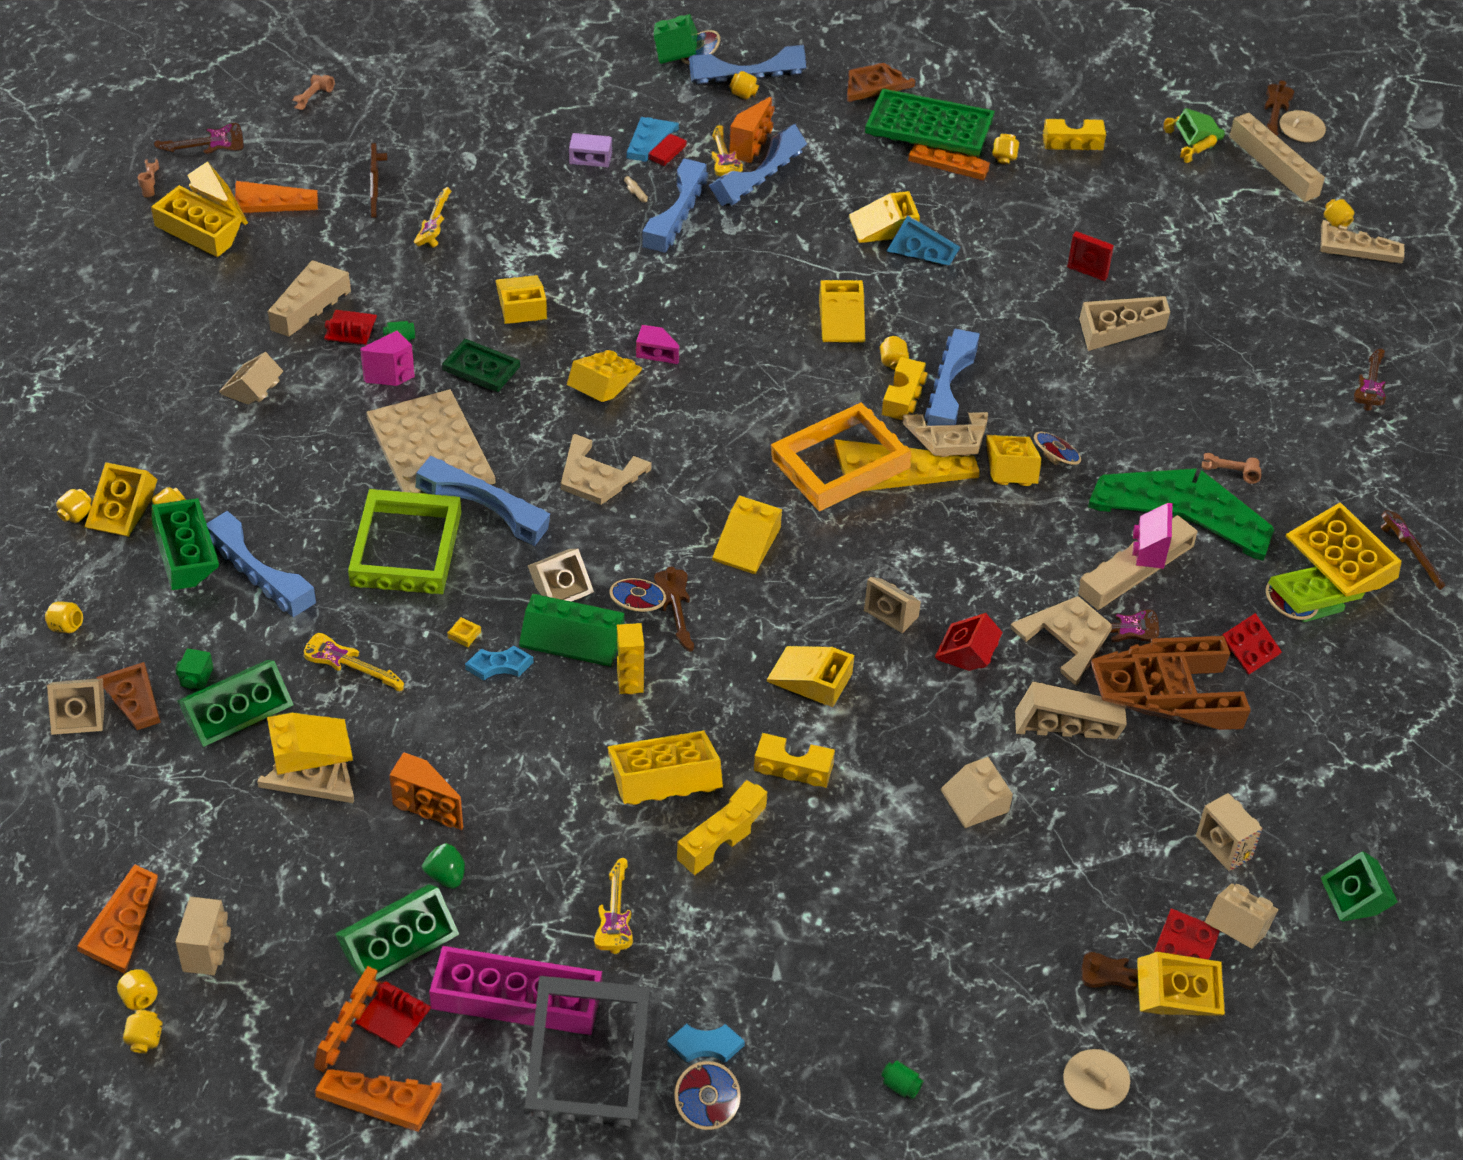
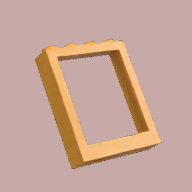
[771,402,912,511]

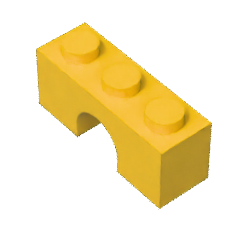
[1043,119,1106,150]
[882,357,928,420]
[617,623,644,694]
[754,733,835,788]
[677,800,752,875]

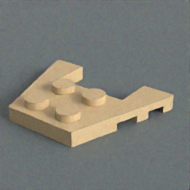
[903,412,988,457]
[561,434,651,505]
[1011,596,1112,686]

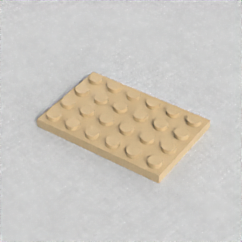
[367,389,496,494]

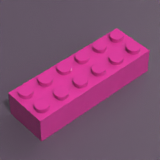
[429,946,602,1035]

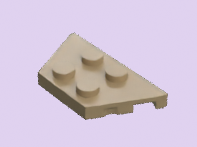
[257,762,354,803]

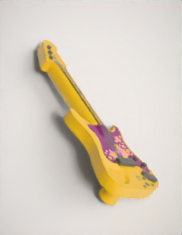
[711,125,743,176]
[414,187,451,248]
[304,633,404,691]
[594,858,633,954]

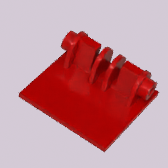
[324,310,377,345]
[1222,613,1282,675]
[1154,908,1220,960]
[355,981,431,1049]

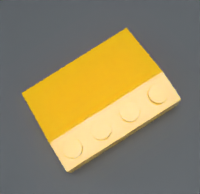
[1286,502,1402,597]
[608,731,723,805]

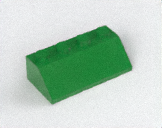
[152,498,219,591]
[519,593,624,667]
[178,660,293,747]
[335,885,459,980]

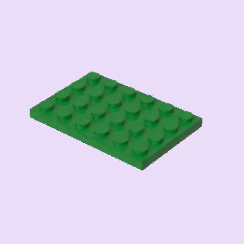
[865,89,995,156]

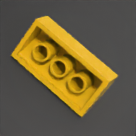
[151,186,243,257]

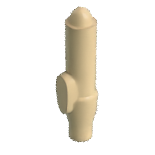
[624,176,648,203]

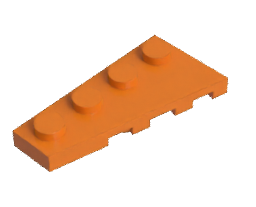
[908,144,990,180]
[235,181,318,213]
[77,864,158,974]
[314,966,378,1073]
[315,1069,442,1132]

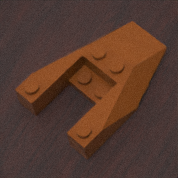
[1091,636,1251,730]

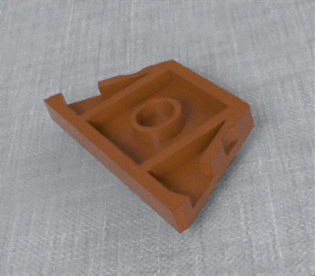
[847,63,915,102]

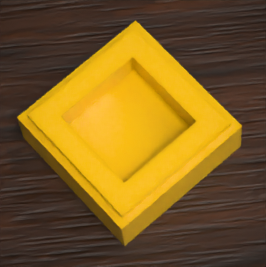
[447,617,481,647]

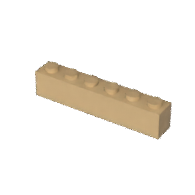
[1230,113,1325,202]
[1078,515,1198,610]

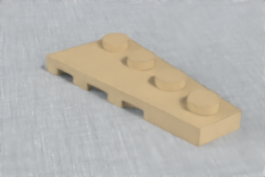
[1321,220,1404,263]

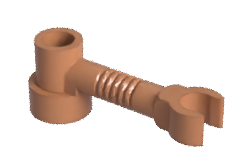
[293,75,335,110]
[138,159,159,197]
[1202,453,1261,484]

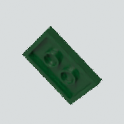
[442,338,521,392]

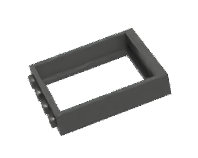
[524,976,650,1129]

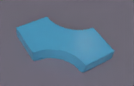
[465,646,534,680]
[667,1024,745,1063]

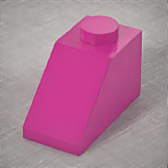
[636,325,679,364]

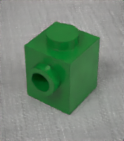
[175,648,213,690]

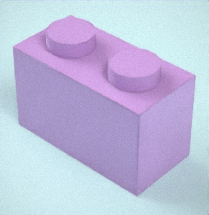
[569,133,612,167]

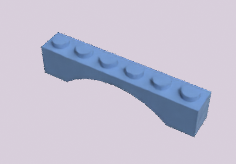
[689,45,806,84]
[709,124,807,206]
[643,159,709,253]
[924,329,980,426]
[415,455,550,546]
[206,511,316,617]

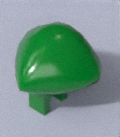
[422,843,465,889]

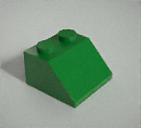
[654,14,698,64]
[1321,851,1398,922]

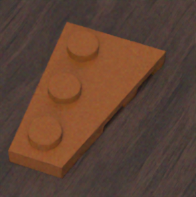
[96,662,161,730]

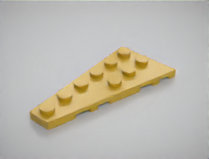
[834,439,980,491]

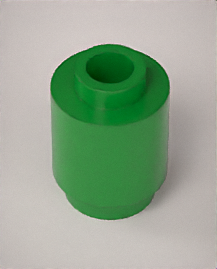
[383,321,415,342]
[881,1060,924,1100]

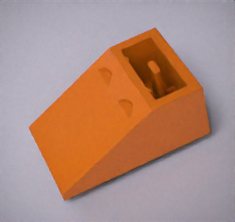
[729,97,774,163]
[389,752,463,830]

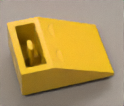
[849,191,920,243]
[496,275,547,324]
[819,280,865,342]
[567,350,642,402]
[767,646,854,707]

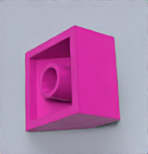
[360,331,415,386]
[1132,503,1172,569]

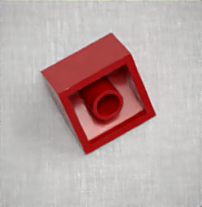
[935,613,1003,671]

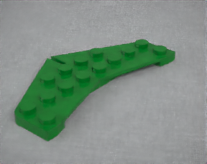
[1088,468,1274,561]

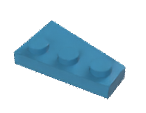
[627,117,679,162]
[887,215,961,265]

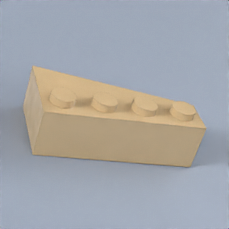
[268,260,351,336]
[1079,296,1170,351]
[1015,682,1127,739]

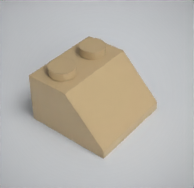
[219,352,283,404]
[528,548,594,602]
[864,577,921,633]
[47,678,105,735]
[941,757,1013,828]

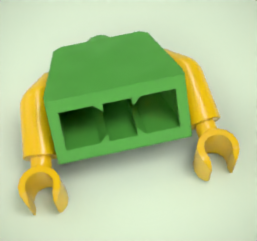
[1164,108,1225,163]

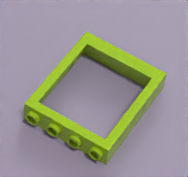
[348,489,461,594]

